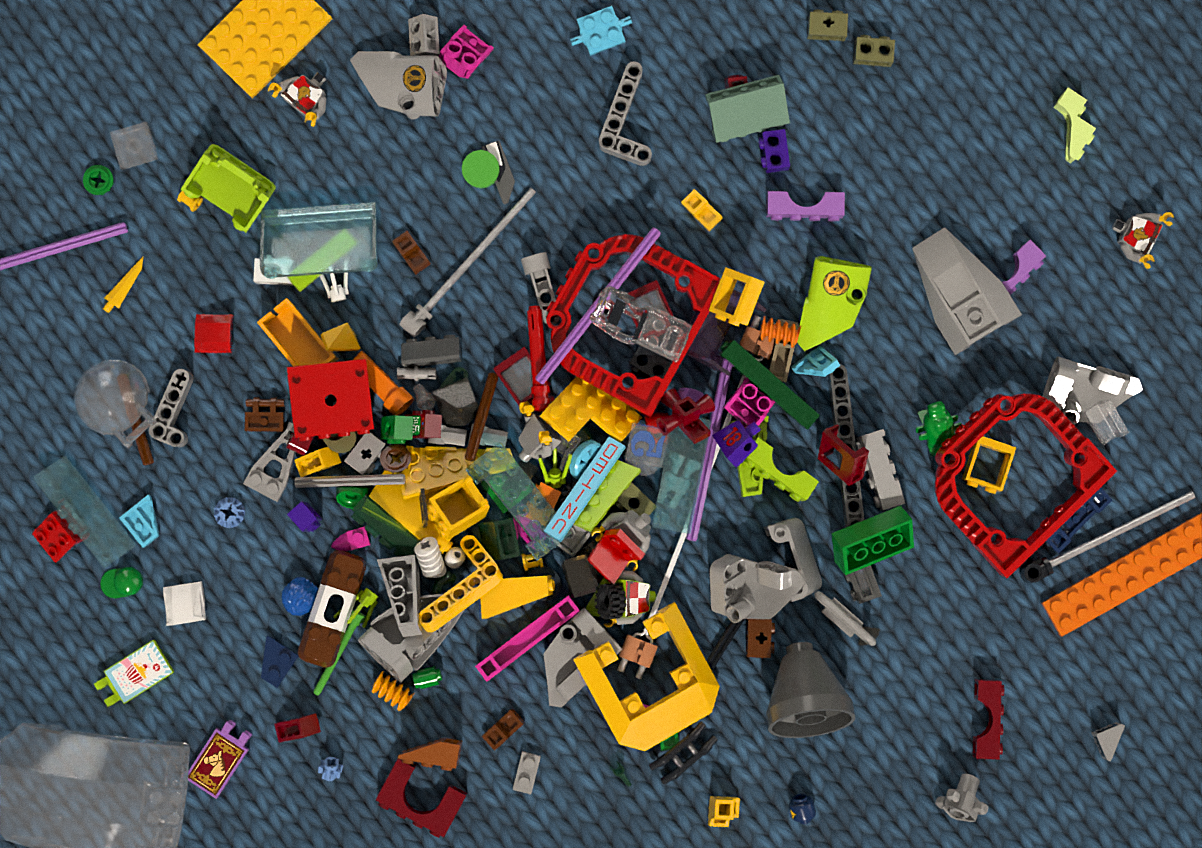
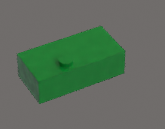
[831,506,914,575]

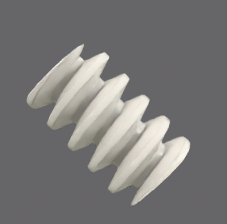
[414,537,446,578]

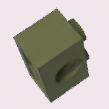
[615,482,657,516]

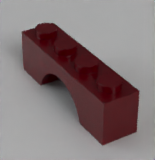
[972,679,1005,760]

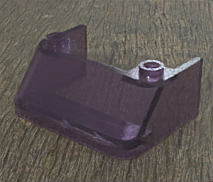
[678,290,766,376]

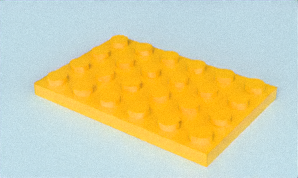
[198,0,332,99]

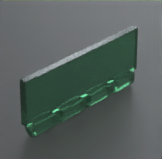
[351,494,421,557]

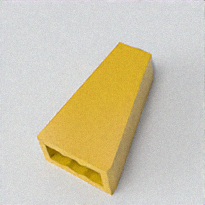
[479,575,555,619]

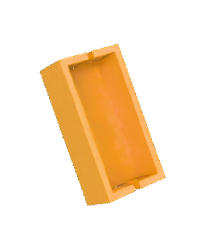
[257,298,338,366]

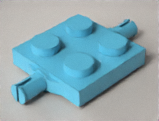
[570,6,632,56]

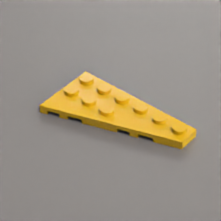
[392,446,516,499]

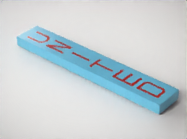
[544,436,626,542]

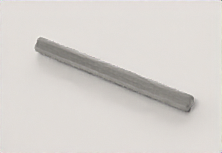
[294,474,405,488]

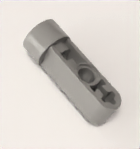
[521,252,560,325]

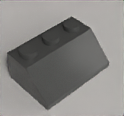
[401,335,462,368]

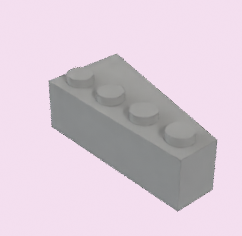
[855,429,905,511]
[377,555,422,637]

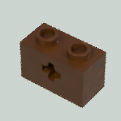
[746,619,775,658]

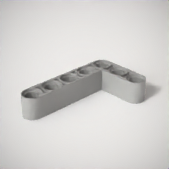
[599,61,652,166]

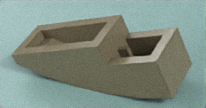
[769,319,799,382]

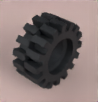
[595,583,626,619]

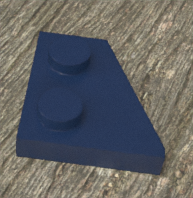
[261,635,299,688]

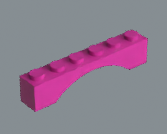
[475,595,580,682]

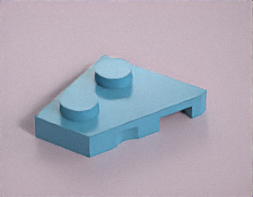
[791,346,840,377]

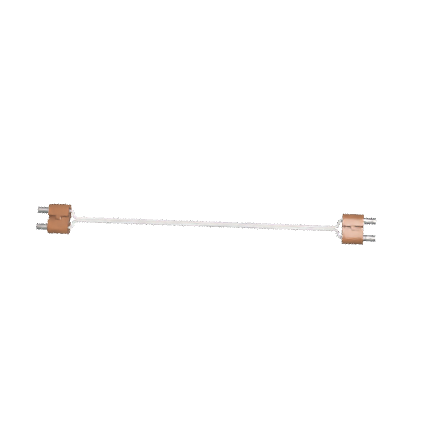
[617,315,776,679]

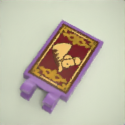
[184,720,252,799]

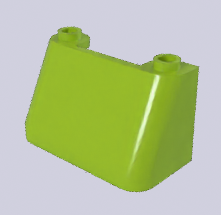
[180,144,276,233]

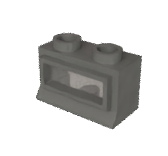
[843,565,882,604]

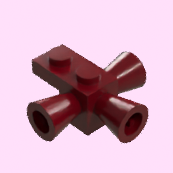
[656,389,715,444]

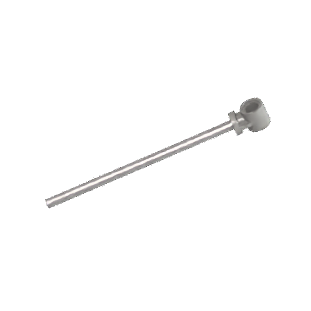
[399,188,536,338]

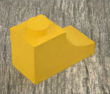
[294,447,341,477]

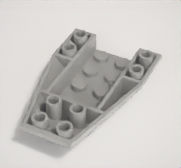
[912,228,1022,355]

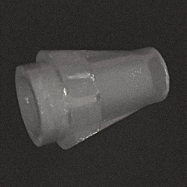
[413,384,435,410]

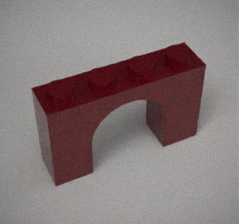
[376,759,467,838]

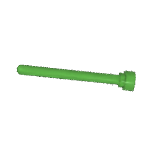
[314,610,366,695]

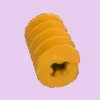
[372,671,415,711]

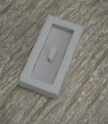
[513,751,541,794]

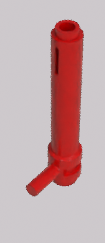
[527,306,555,411]

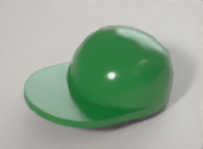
[100,567,143,598]

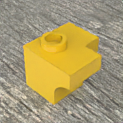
[708,796,740,827]

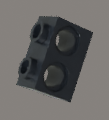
[629,343,672,379]

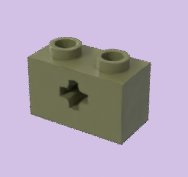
[807,9,848,41]

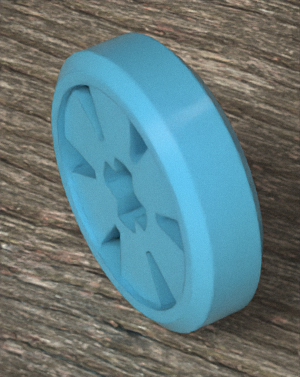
[569,440,602,480]

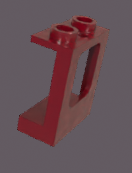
[817,424,869,486]

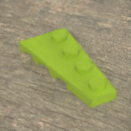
[730,416,769,497]

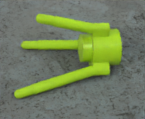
[538,448,572,488]
[333,588,378,628]

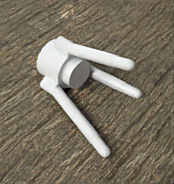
[320,261,349,302]

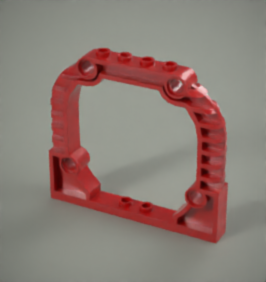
[546,234,721,418]
[934,394,1117,578]

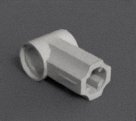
[468,424,508,448]
[427,425,467,446]

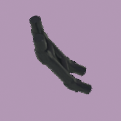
[649,721,718,785]

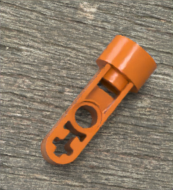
[353,350,414,416]

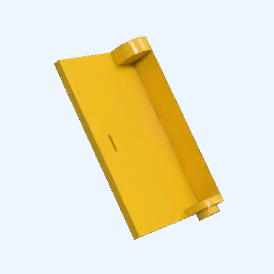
[362,462,454,555]

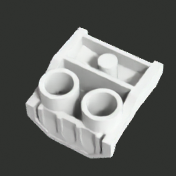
[163,581,206,626]

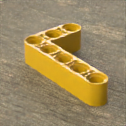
[419,535,503,632]

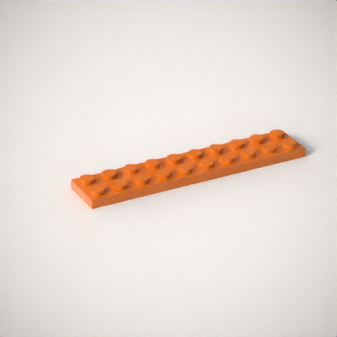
[1041,512,1202,637]

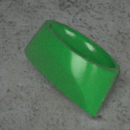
[336,486,370,509]

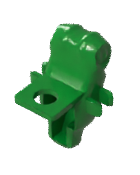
[916,401,962,456]

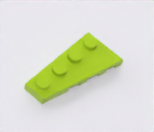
[574,460,641,532]

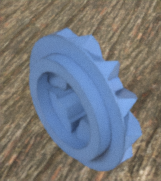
[214,497,245,528]

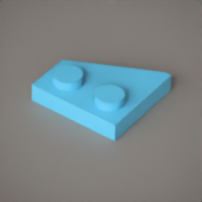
[119,495,160,548]

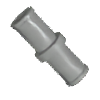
[397,366,436,381]

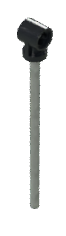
[1020,491,1195,583]

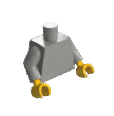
[518,401,561,463]
[591,510,651,571]

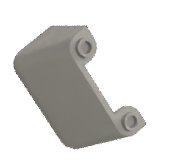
[764,518,822,602]

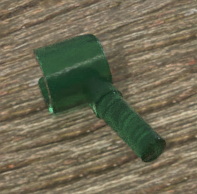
[610,761,632,787]

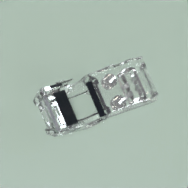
[589,286,692,362]

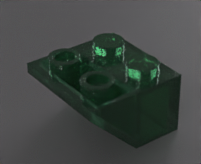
[478,516,523,560]

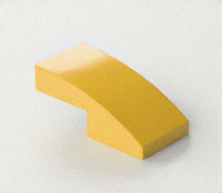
[681,189,723,231]

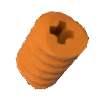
[759,316,801,348]

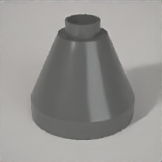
[766,642,855,738]

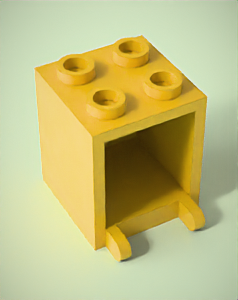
[425,475,490,541]

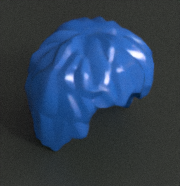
[281,577,318,616]

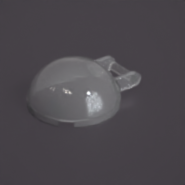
[74,360,157,449]

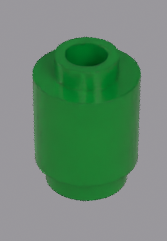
[413,666,442,689]

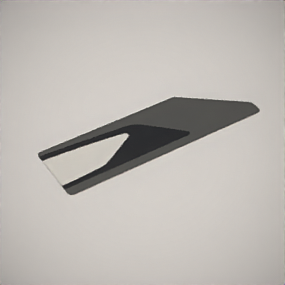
[482,141,515,204]

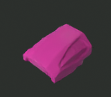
[439,25,494,79]
[724,378,775,427]

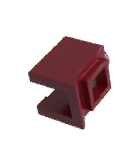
[725,74,748,89]

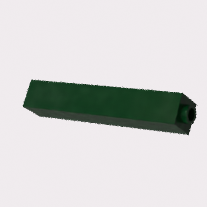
[719,339,820,430]

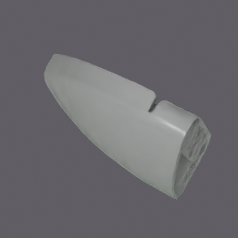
[358,594,464,682]

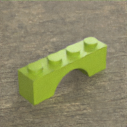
[743,437,819,502]

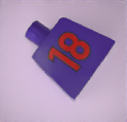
[712,420,761,467]

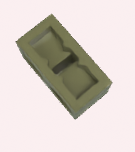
[853,35,895,67]

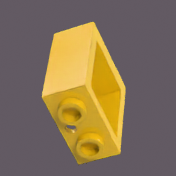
[709,267,764,327]
[962,437,1016,494]

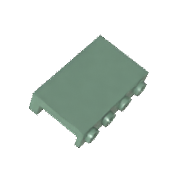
[705,75,790,143]

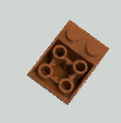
[398,738,463,771]

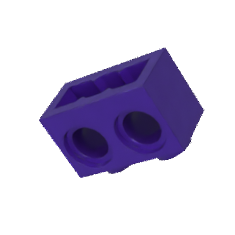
[758,129,790,173]
[287,501,322,532]

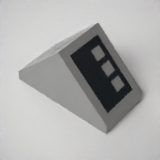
[1091,722,1125,762]

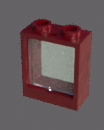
[622,280,676,340]
[493,347,551,405]

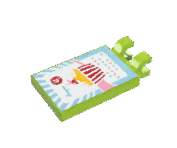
[94,640,175,707]

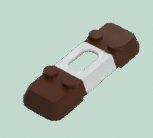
[298,550,367,668]

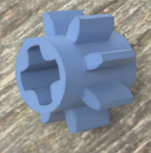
[318,757,343,781]

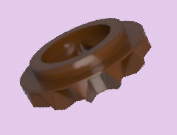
[380,444,411,474]

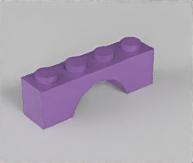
[766,191,845,221]
[1002,239,1046,295]

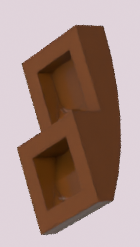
[392,231,431,275]
[481,708,525,751]

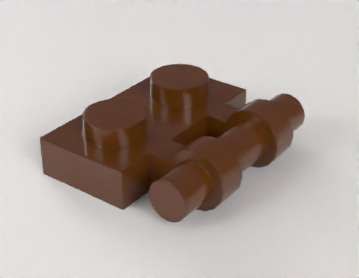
[245,397,285,432]

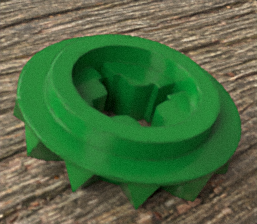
[83,165,114,195]

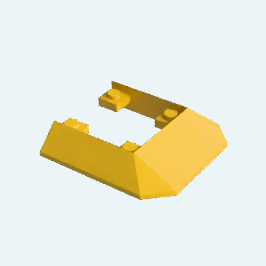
[573,602,720,751]

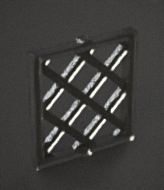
[419,488,428,528]

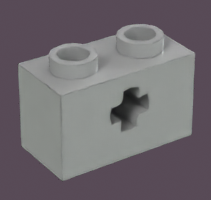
[344,432,387,475]

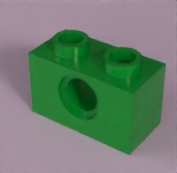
[381,415,413,444]

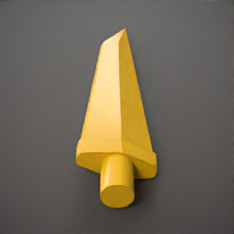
[103,257,143,313]

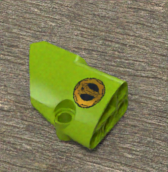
[797,256,872,351]

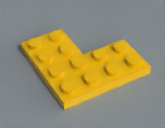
[540,377,643,443]

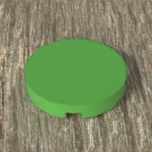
[462,150,500,189]

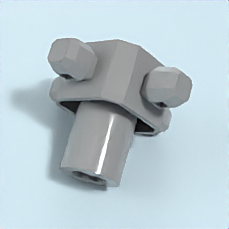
[935,774,988,822]

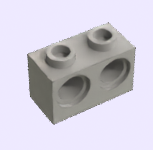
[408,14,440,56]

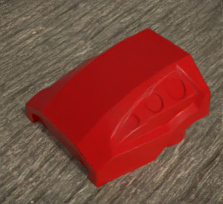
[194,314,234,353]

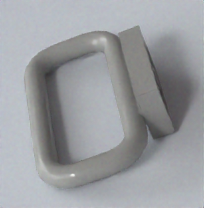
[814,591,876,646]

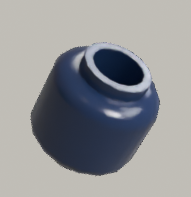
[789,793,816,824]

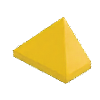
[321,322,361,351]

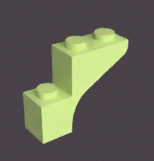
[1053,88,1096,163]

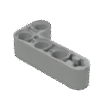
[149,369,193,448]

